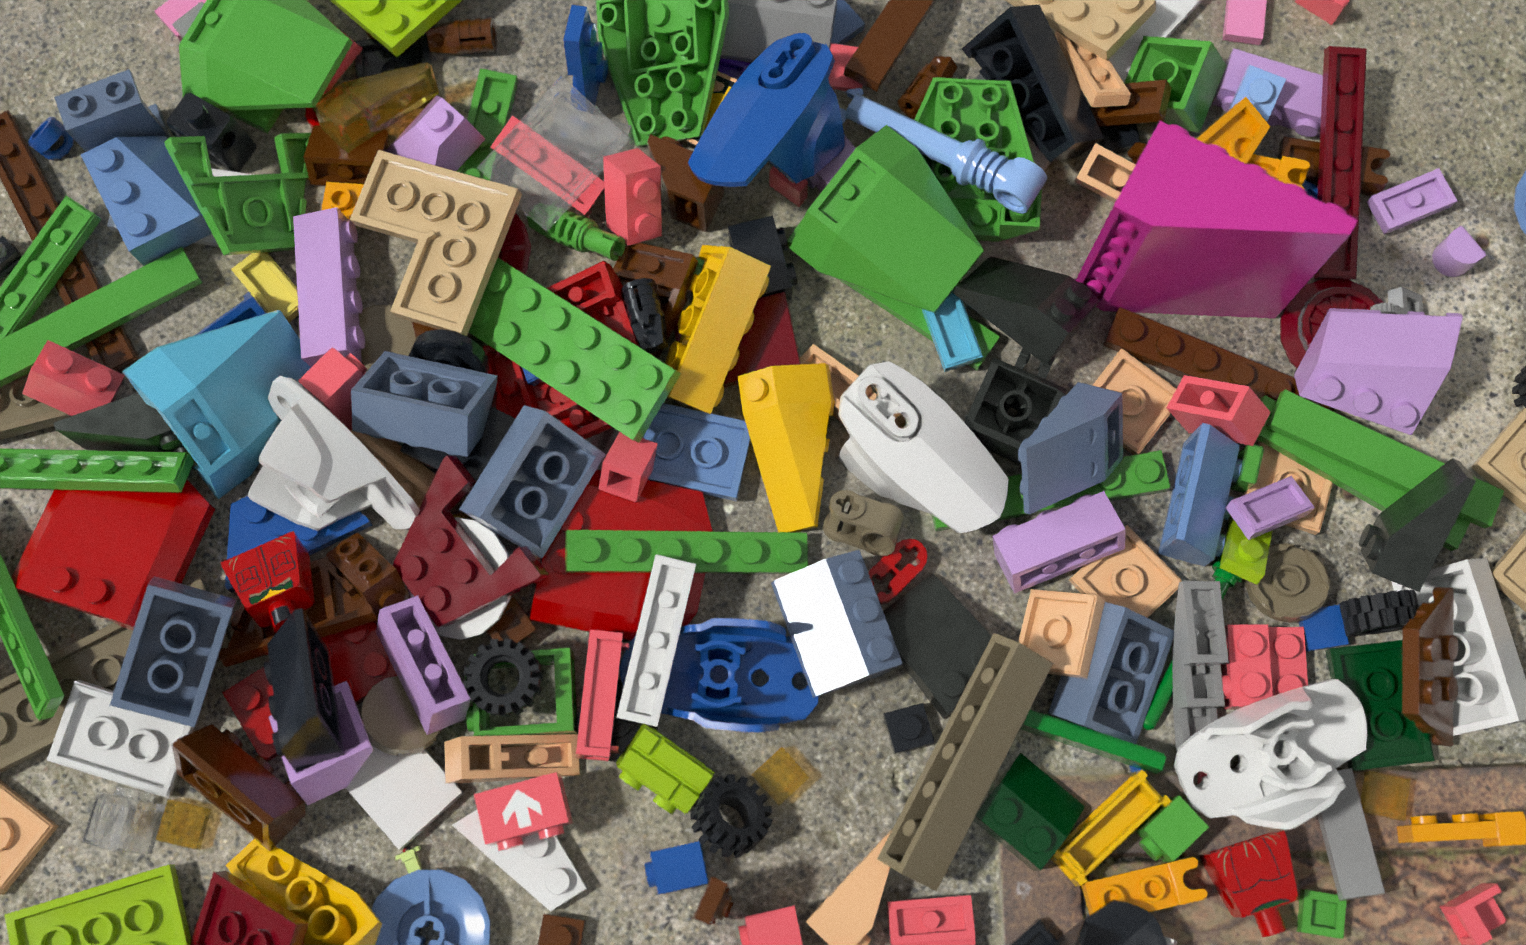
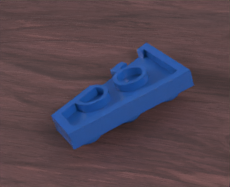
[563,5,608,130]

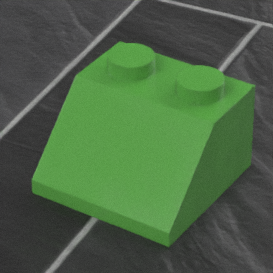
[1124,36,1227,132]

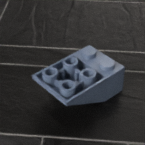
[1018,382,1123,514]

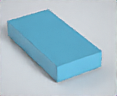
[922,286,983,372]

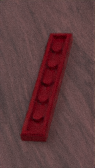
[1314,46,1367,280]

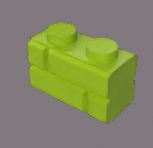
[616,724,714,815]

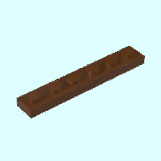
[1103,307,1335,412]

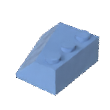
[81,136,212,266]

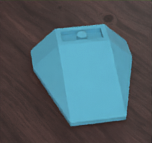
[122,310,311,499]

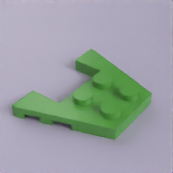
[164,133,311,255]

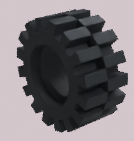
[1339,590,1419,636]
[464,638,543,717]
[690,774,773,858]

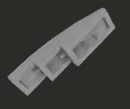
[1172,581,1229,752]

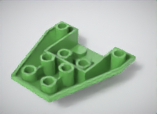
[179,0,353,111]
[596,0,729,147]
[914,77,1042,242]
[790,125,984,313]

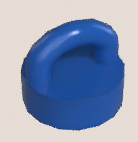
[28,117,74,160]

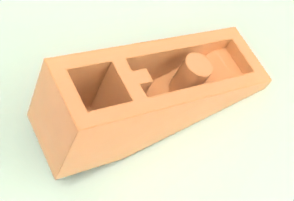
[444,734,580,783]
[805,830,892,945]

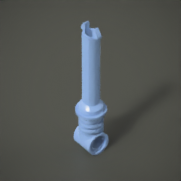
[839,88,1047,214]

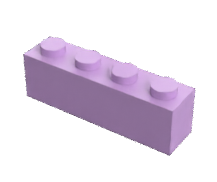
[293,207,365,367]

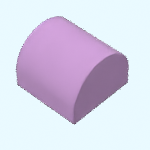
[1432,226,1486,277]

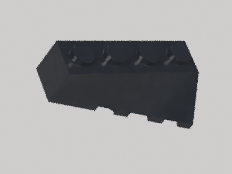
[961,4,1104,162]

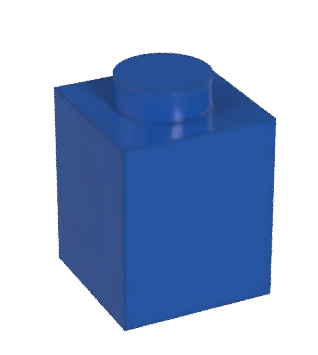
[644,841,709,895]

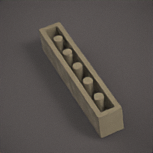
[877,633,1053,892]

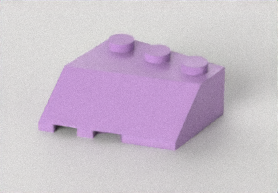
[1294,308,1463,435]

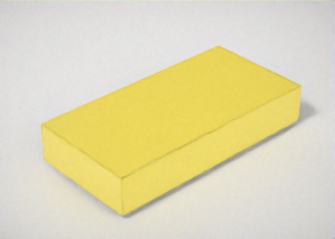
[231,252,299,322]

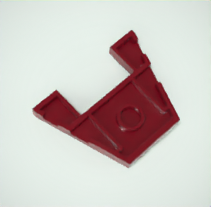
[392,455,549,627]

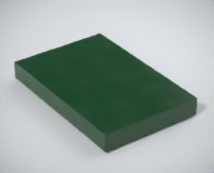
[1325,640,1435,771]

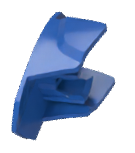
[688,33,845,187]
[619,618,819,732]

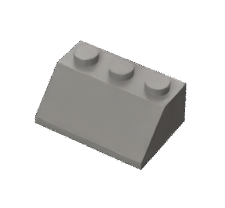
[720,0,837,63]

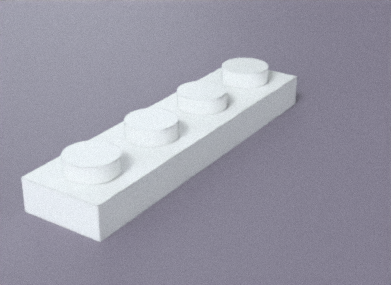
[617,555,696,727]

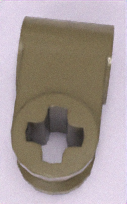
[822,490,904,556]

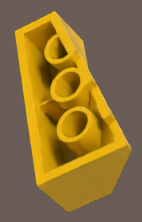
[665,245,771,414]

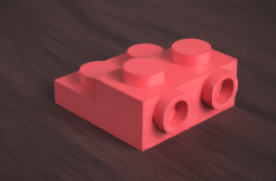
[1221,624,1308,710]

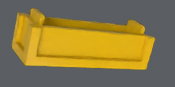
[1051,770,1171,886]

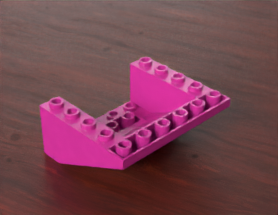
[1075,121,1358,319]

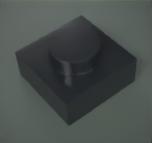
[883,703,934,754]

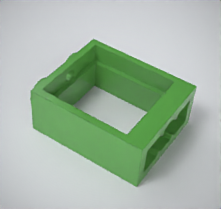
[465,648,578,736]

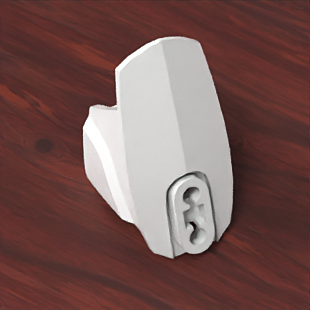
[838,361,1009,533]
[248,375,420,531]
[1174,679,1367,830]

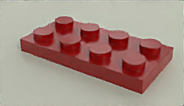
[222,621,398,762]

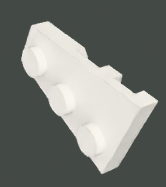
[452,810,588,911]

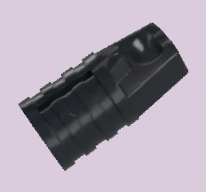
[621,278,668,353]

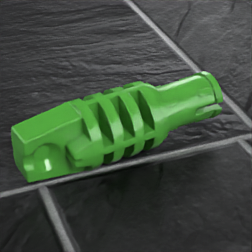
[526,203,625,261]

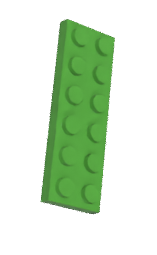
[469,258,681,443]

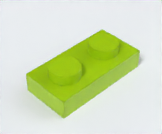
[1220,515,1273,585]

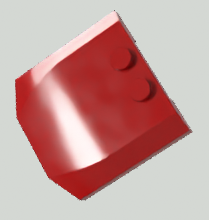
[482,261,640,440]
[530,469,713,641]
[11,479,215,630]

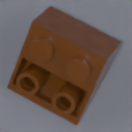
[647,134,724,232]

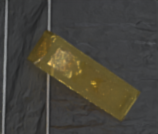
[313,62,440,153]

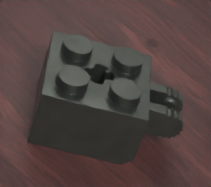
[965,347,1067,464]

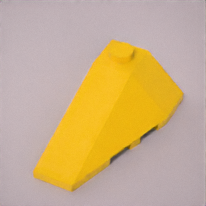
[738,363,835,532]
[226,839,382,945]

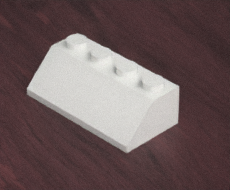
[1391,558,1526,736]

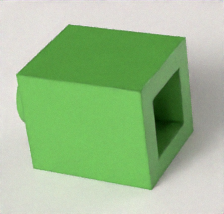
[1136,795,1209,862]

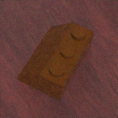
[172,724,306,852]

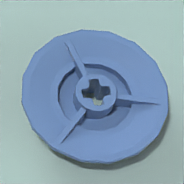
[371,870,491,945]

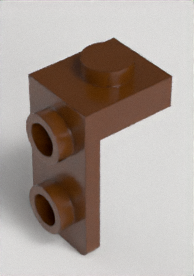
[326,533,411,622]

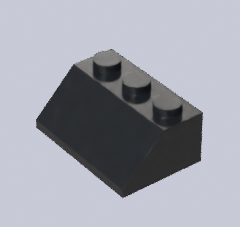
[264,608,344,770]

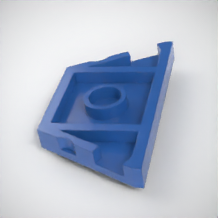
[225,496,373,593]

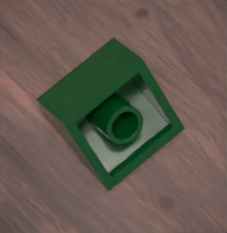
[973,753,1085,871]

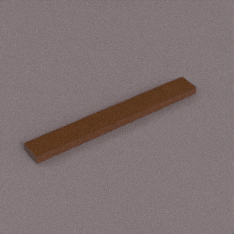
[0,110,140,373]

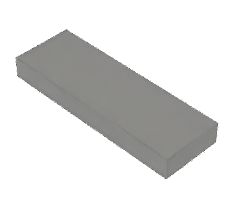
[1317,769,1385,901]

